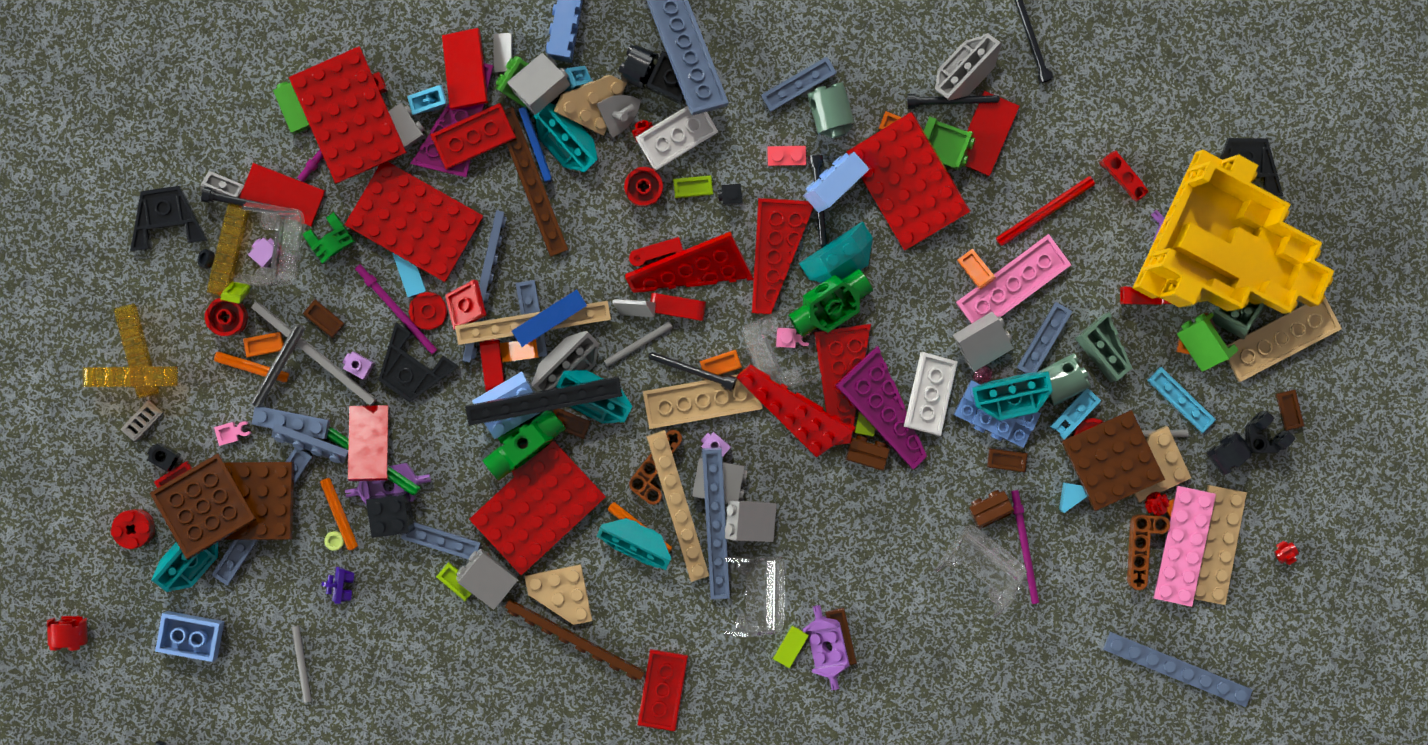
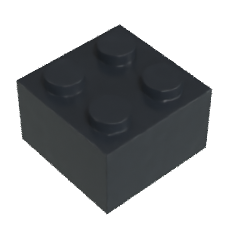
[646,51,684,105]
[366,492,415,538]

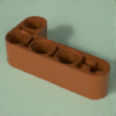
[629,429,682,505]
[1127,514,1170,590]

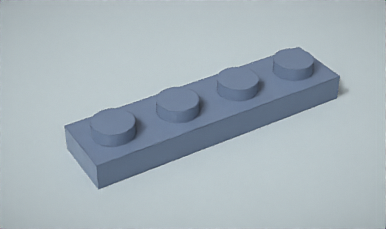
[761,57,837,112]
[516,280,548,357]
[1016,302,1073,373]
[252,406,330,439]
[271,424,348,463]
[401,522,481,559]

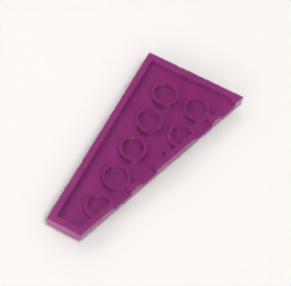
[410,63,494,178]
[835,346,927,469]

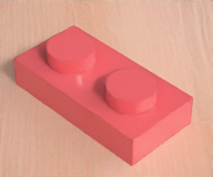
[767,146,806,166]

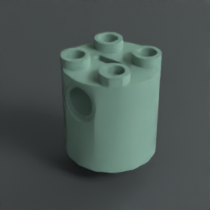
[808,82,855,139]
[1038,353,1091,406]

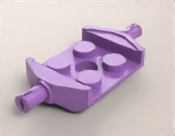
[345,463,431,504]
[803,605,850,690]

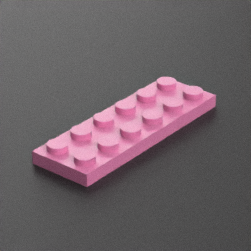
[955,234,1071,324]
[1153,486,1216,607]

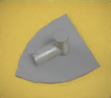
[597,95,641,138]

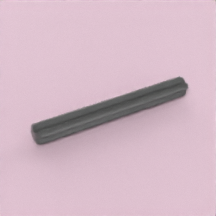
[251,324,305,407]

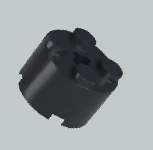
[618,45,659,90]
[1206,432,1254,475]

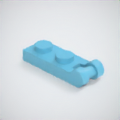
[1050,389,1101,439]

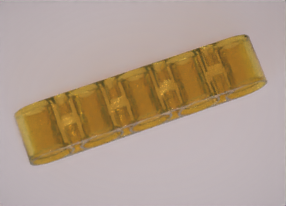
[207,203,250,296]
[114,303,159,399]
[82,366,178,387]

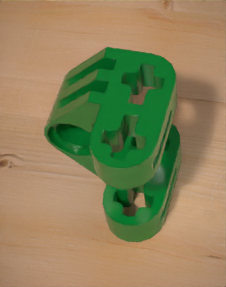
[303,212,356,264]

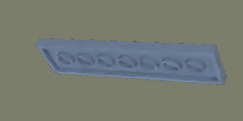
[646,0,729,116]

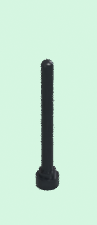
[1015,0,1054,84]
[907,94,1000,109]
[808,155,827,247]
[201,186,295,216]
[648,352,737,392]

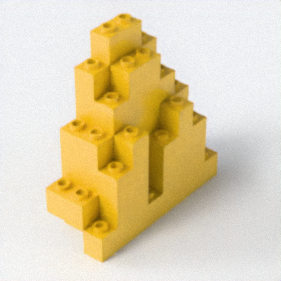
[1133,150,1334,314]

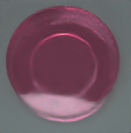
[973,365,992,385]

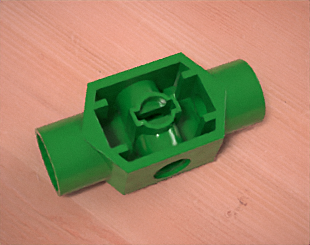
[788,269,873,337]
[482,410,566,481]

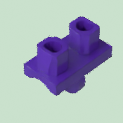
[321,567,354,604]

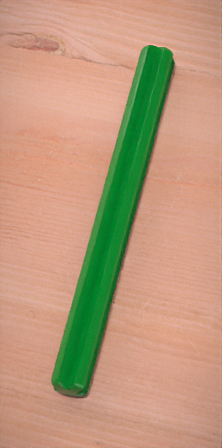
[327,427,420,496]

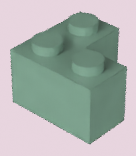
[1212,302,1265,339]

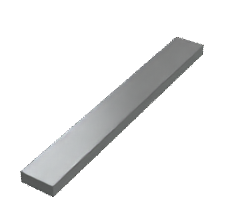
[251,302,377,406]

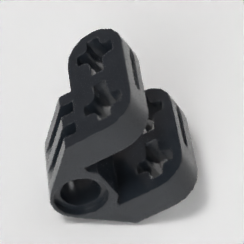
[1245,411,1296,453]

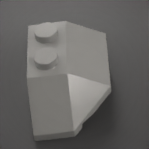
[935,33,1002,100]
[531,331,600,391]

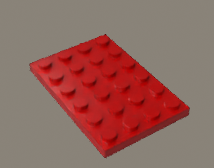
[289,46,407,184]
[846,112,971,251]
[344,162,484,282]
[469,441,606,575]

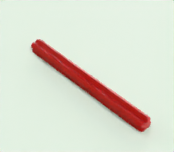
[996,176,1095,246]

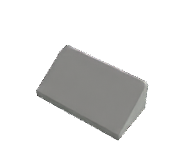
[493,33,513,73]
[200,171,244,207]
[612,299,656,317]

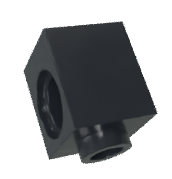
[147,443,181,472]

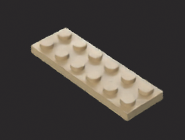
[1226,297,1342,382]
[643,374,763,429]
[1194,485,1247,605]

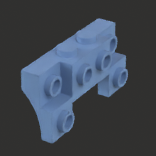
[953,380,1041,448]

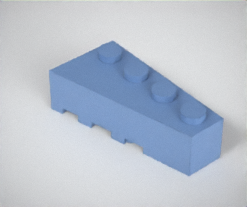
[546,0,583,63]

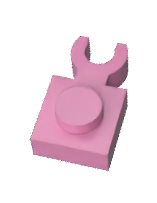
[776,328,810,348]
[214,421,251,446]

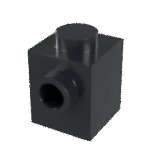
[718,184,742,206]

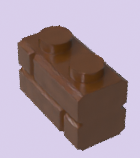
[845,435,890,471]
[969,490,1014,530]

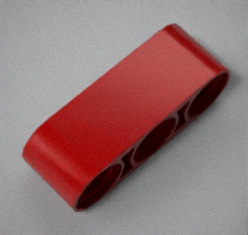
[650,293,706,321]
[479,338,505,392]

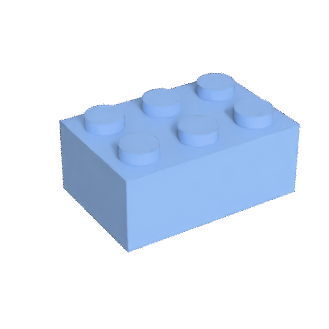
[803,152,869,213]
[472,372,541,439]
[155,611,224,662]

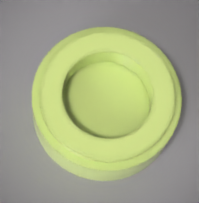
[324,531,344,551]

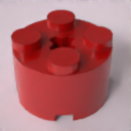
[624,167,663,207]
[205,298,248,337]
[111,509,155,549]
[47,616,88,651]

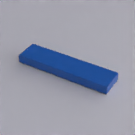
[519,107,553,183]
[512,290,587,347]

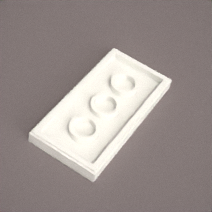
[635,106,718,171]
[904,352,958,436]

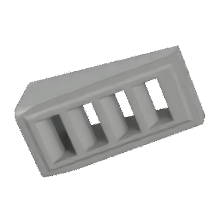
[121,400,163,442]

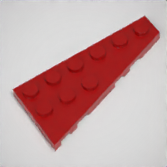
[752,198,813,314]
[625,231,754,293]
[814,324,871,446]
[736,364,856,458]

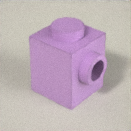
[248,238,281,268]
[343,352,375,380]
[701,432,731,457]

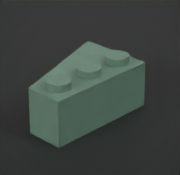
[1075,312,1132,383]

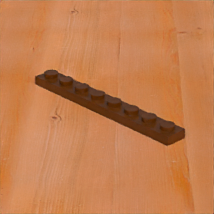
[504,107,568,257]
[505,599,645,680]

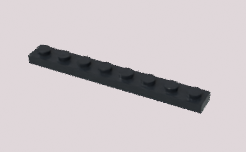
[465,376,622,426]

